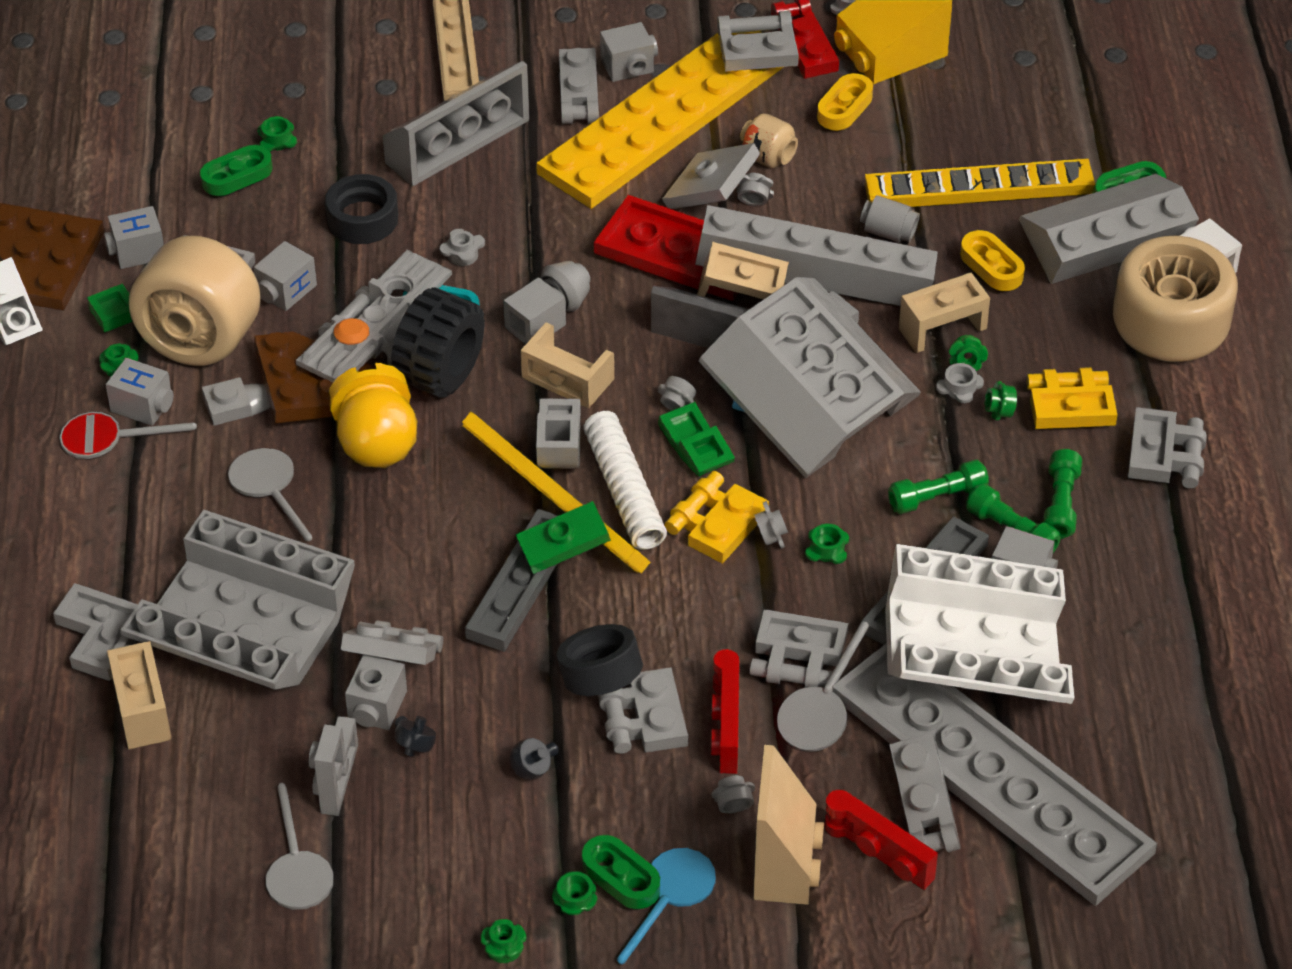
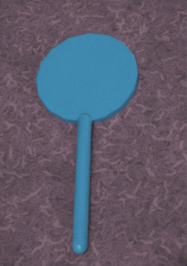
[617,848,716,964]

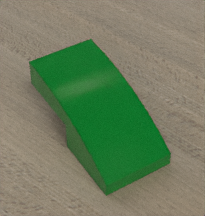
[658,402,735,476]

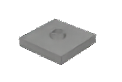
[662,143,760,209]

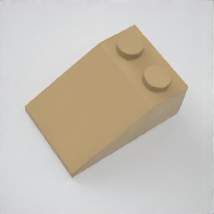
[754,745,824,904]

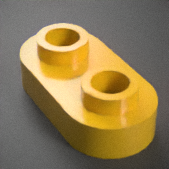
[817,73,873,131]
[960,230,1025,291]

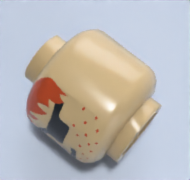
[740,114,798,169]

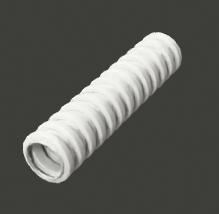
[584,411,667,550]

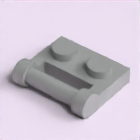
[717,11,799,71]

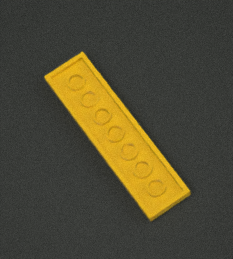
[536,31,784,209]

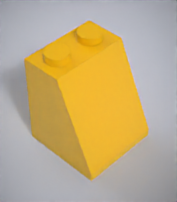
[834,0,953,84]

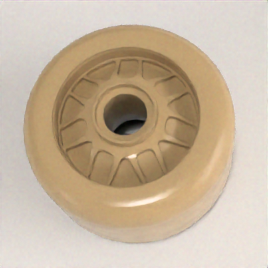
[129,236,260,366]
[1113,236,1238,362]

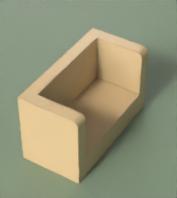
[697,242,789,299]
[899,272,990,353]
[521,322,615,409]
[107,641,171,749]

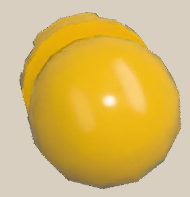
[329,363,418,468]

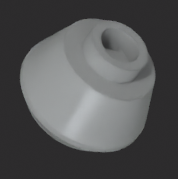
[540,261,590,312]

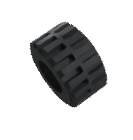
[391,287,485,398]

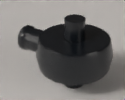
[394,716,436,756]
[510,738,559,780]

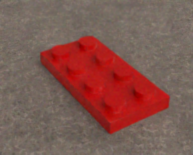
[594,195,739,302]

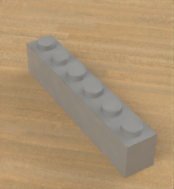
[695,205,938,306]

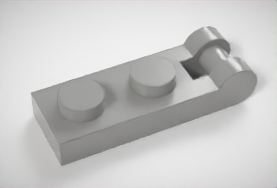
[559,48,599,124]
[889,733,961,852]

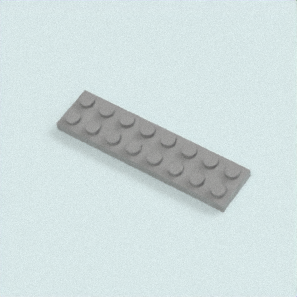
[832,643,1157,906]

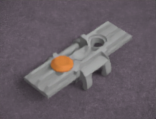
[296,250,452,382]

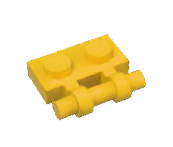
[1026,367,1118,429]
[664,471,769,564]

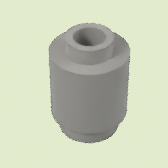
[860,195,920,243]

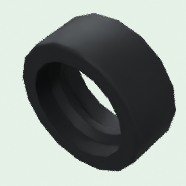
[325,174,398,244]
[556,624,643,696]

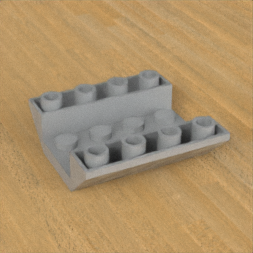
[699,277,921,478]
[120,509,355,690]

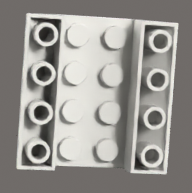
[885,544,1074,704]

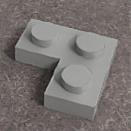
[53,583,138,681]
[309,716,358,816]

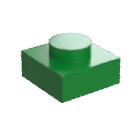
[87,283,133,332]

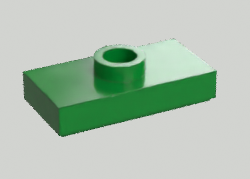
[516,501,611,574]

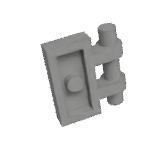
[1128,407,1207,488]
[750,609,848,688]
[341,620,443,665]
[598,667,688,754]

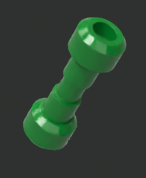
[1043,449,1083,539]
[888,459,989,515]
[966,483,1061,553]

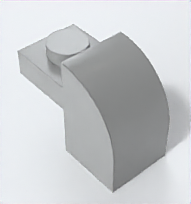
[536,399,581,469]

